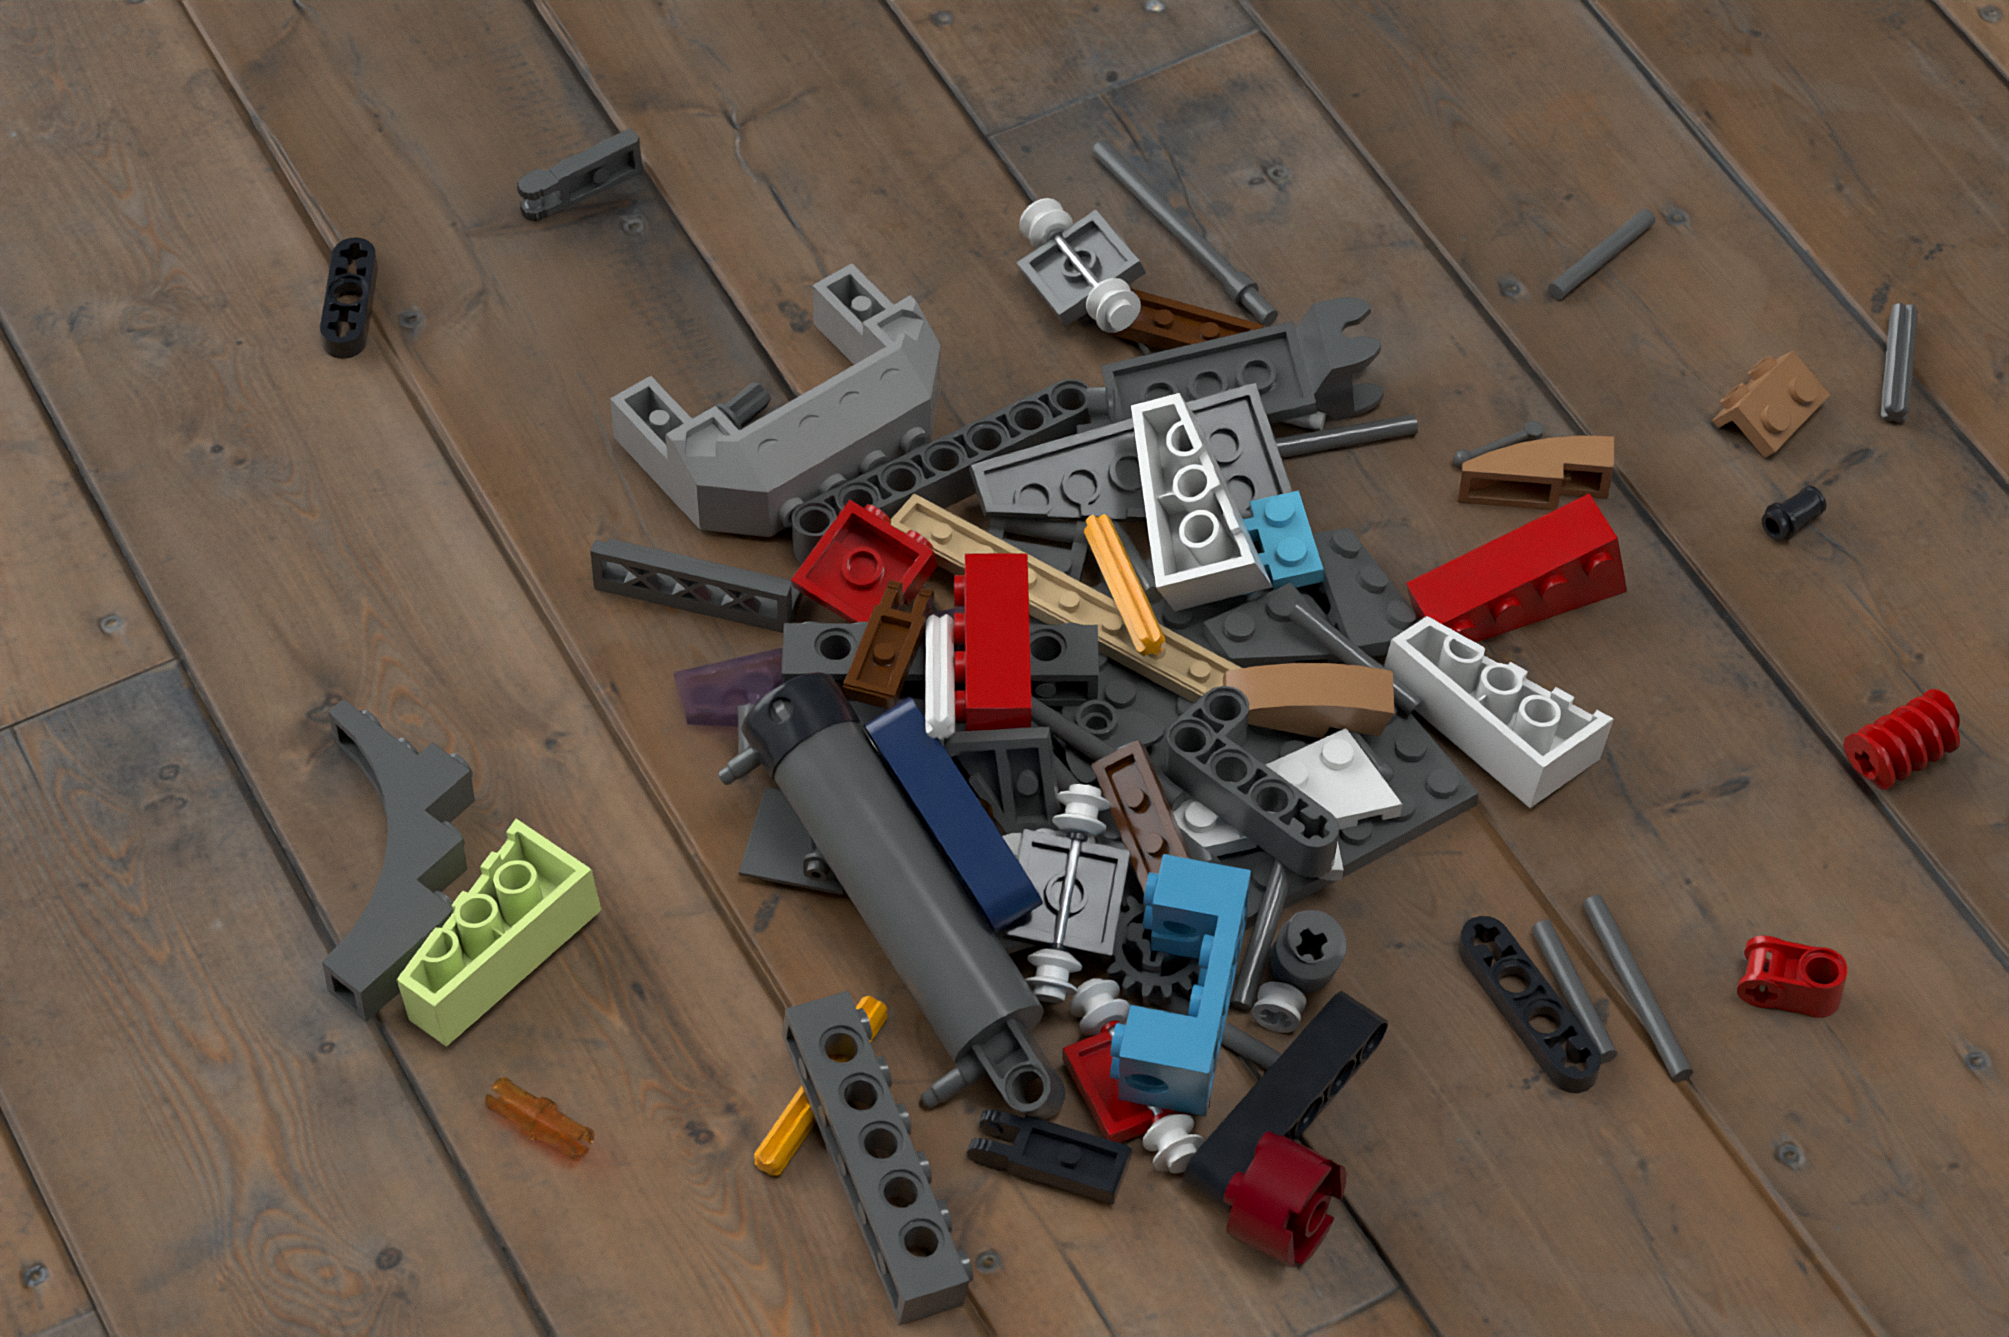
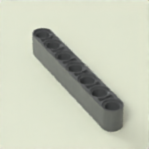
[792,379,1091,564]

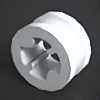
[1252,982,1306,1033]

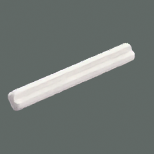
[925,614,955,739]

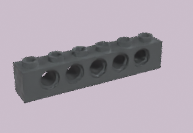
[782,621,1099,706]
[782,991,973,1325]

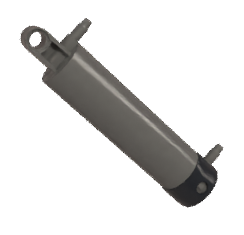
[718,672,1065,1119]

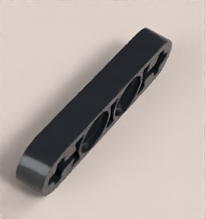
[1459,916,1601,1093]

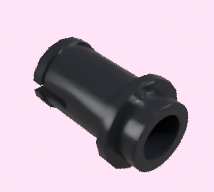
[1762,485,1827,540]

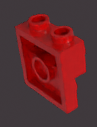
[791,500,937,624]

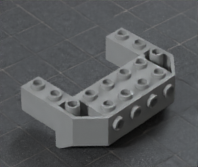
[610,263,941,537]

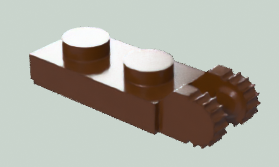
[843,580,934,709]

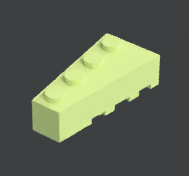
[397,819,601,1047]

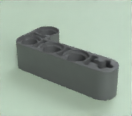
[1164,686,1339,878]

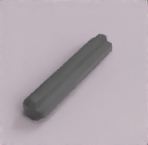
[1881,302,1918,423]

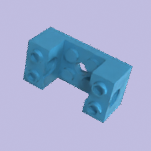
[1110,854,1251,1117]

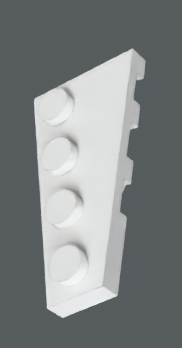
[1172,728,1402,856]

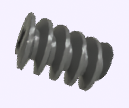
[1268,910,1347,994]

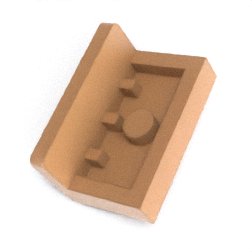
[1712,350,1830,458]

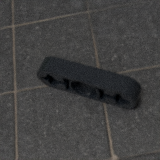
[320,237,378,359]

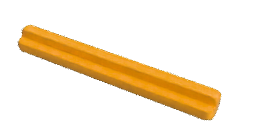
[1084,514,1166,656]
[754,996,888,1177]

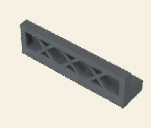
[590,538,804,633]

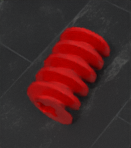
[1843,688,1960,790]

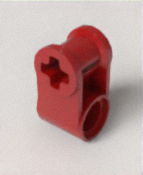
[1737,935,1848,1018]

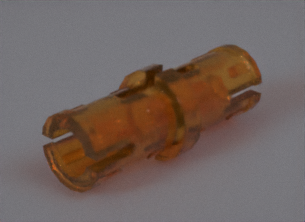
[485,1077,594,1161]

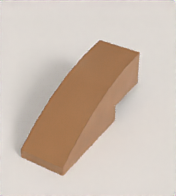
[1457,435,1614,510]
[1223,663,1394,739]

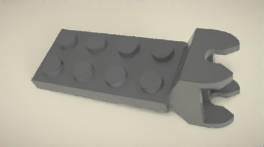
[1101,297,1384,424]

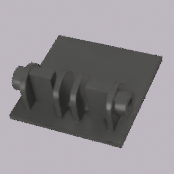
[739,787,844,895]

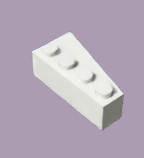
[1131,393,1273,611]
[1384,616,1614,808]

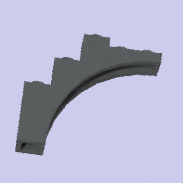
[322,699,475,1022]

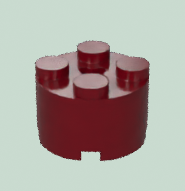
[1224,1131,1347,1268]

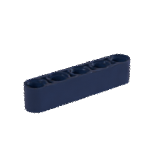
[864,697,1043,933]

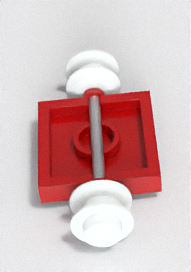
[1062,978,1211,1173]

